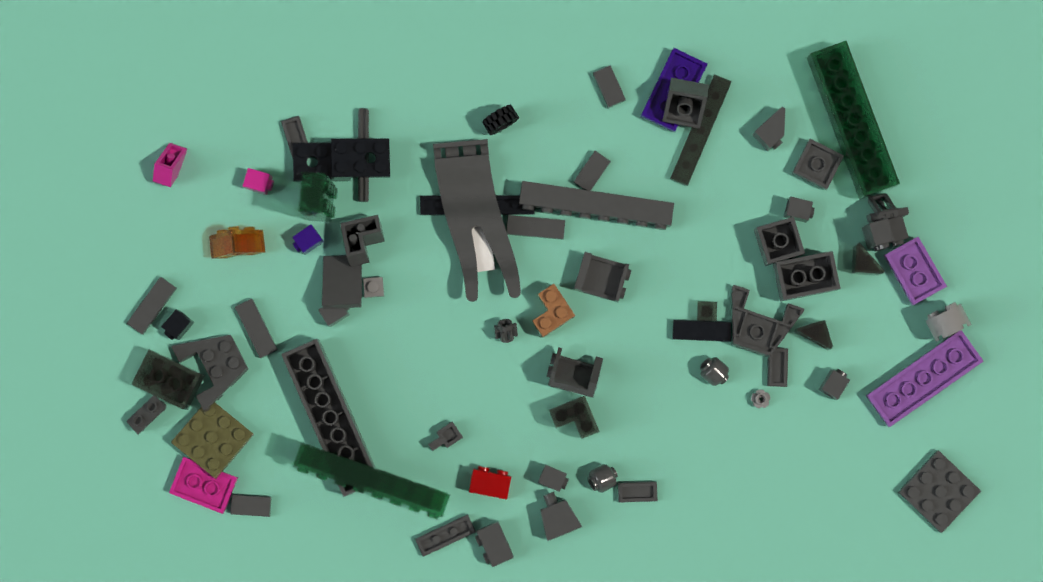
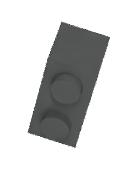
[475,521,514,567]

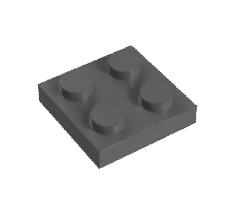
[792,139,844,190]

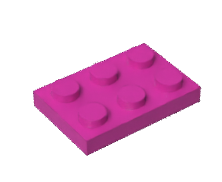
[169,457,238,514]

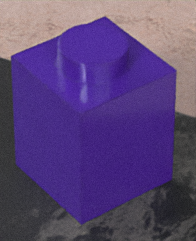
[292,224,324,255]

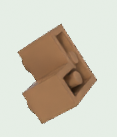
[532,284,575,338]

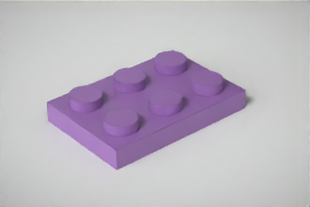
[884,237,947,305]

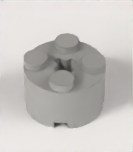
[926,302,972,341]

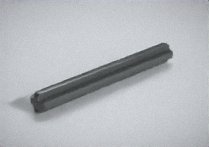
[358,108,369,202]

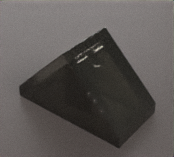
[852,243,885,276]
[794,320,833,350]

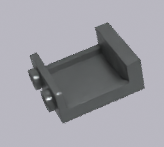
[574,252,631,303]
[546,347,603,398]

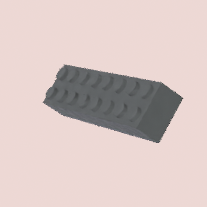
[281,339,381,497]

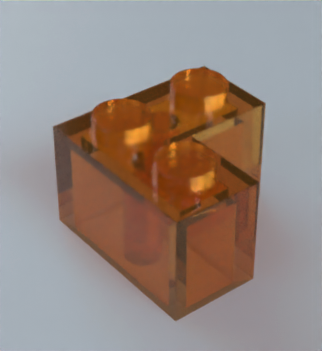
[209,227,265,259]

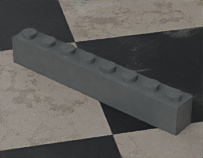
[519,181,674,230]

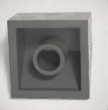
[662,77,709,129]

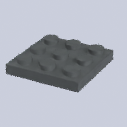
[898,450,981,533]

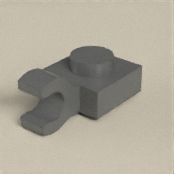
[428,421,463,451]

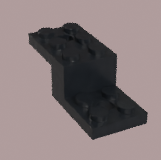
[293,138,390,182]

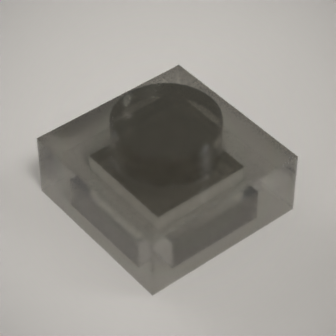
[697,301,717,322]

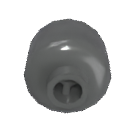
[700,357,729,386]
[588,464,618,493]

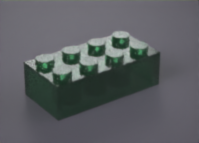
[298,172,338,222]

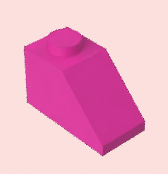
[153,143,187,187]

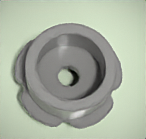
[751,389,770,408]

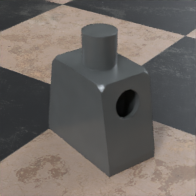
[540,492,582,541]

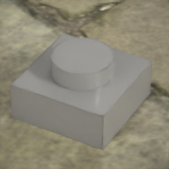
[363,277,384,298]

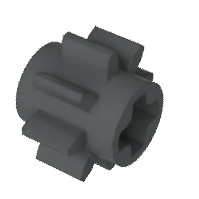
[494,319,518,343]

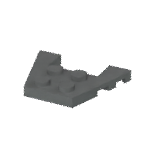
[731,285,804,357]
[171,335,249,412]

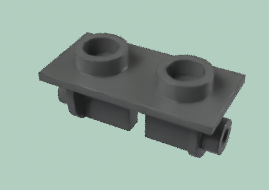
[127,394,167,435]

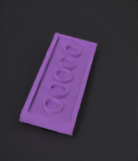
[866,330,983,427]

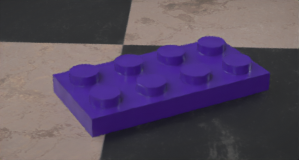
[641,48,708,133]

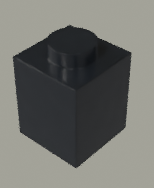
[161,309,195,340]

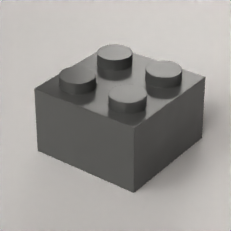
[754,217,805,266]

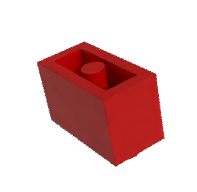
[469,466,512,500]

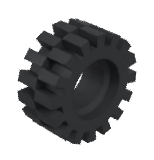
[482,104,519,135]

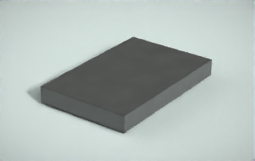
[322,255,362,309]

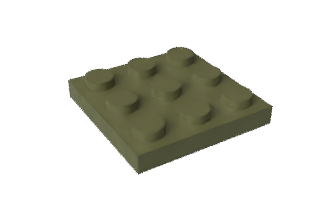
[171,402,254,479]

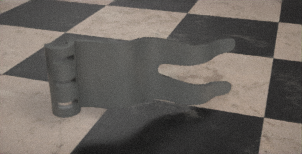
[433,139,521,302]

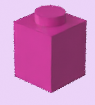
[243,168,274,195]

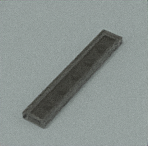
[670,74,732,186]

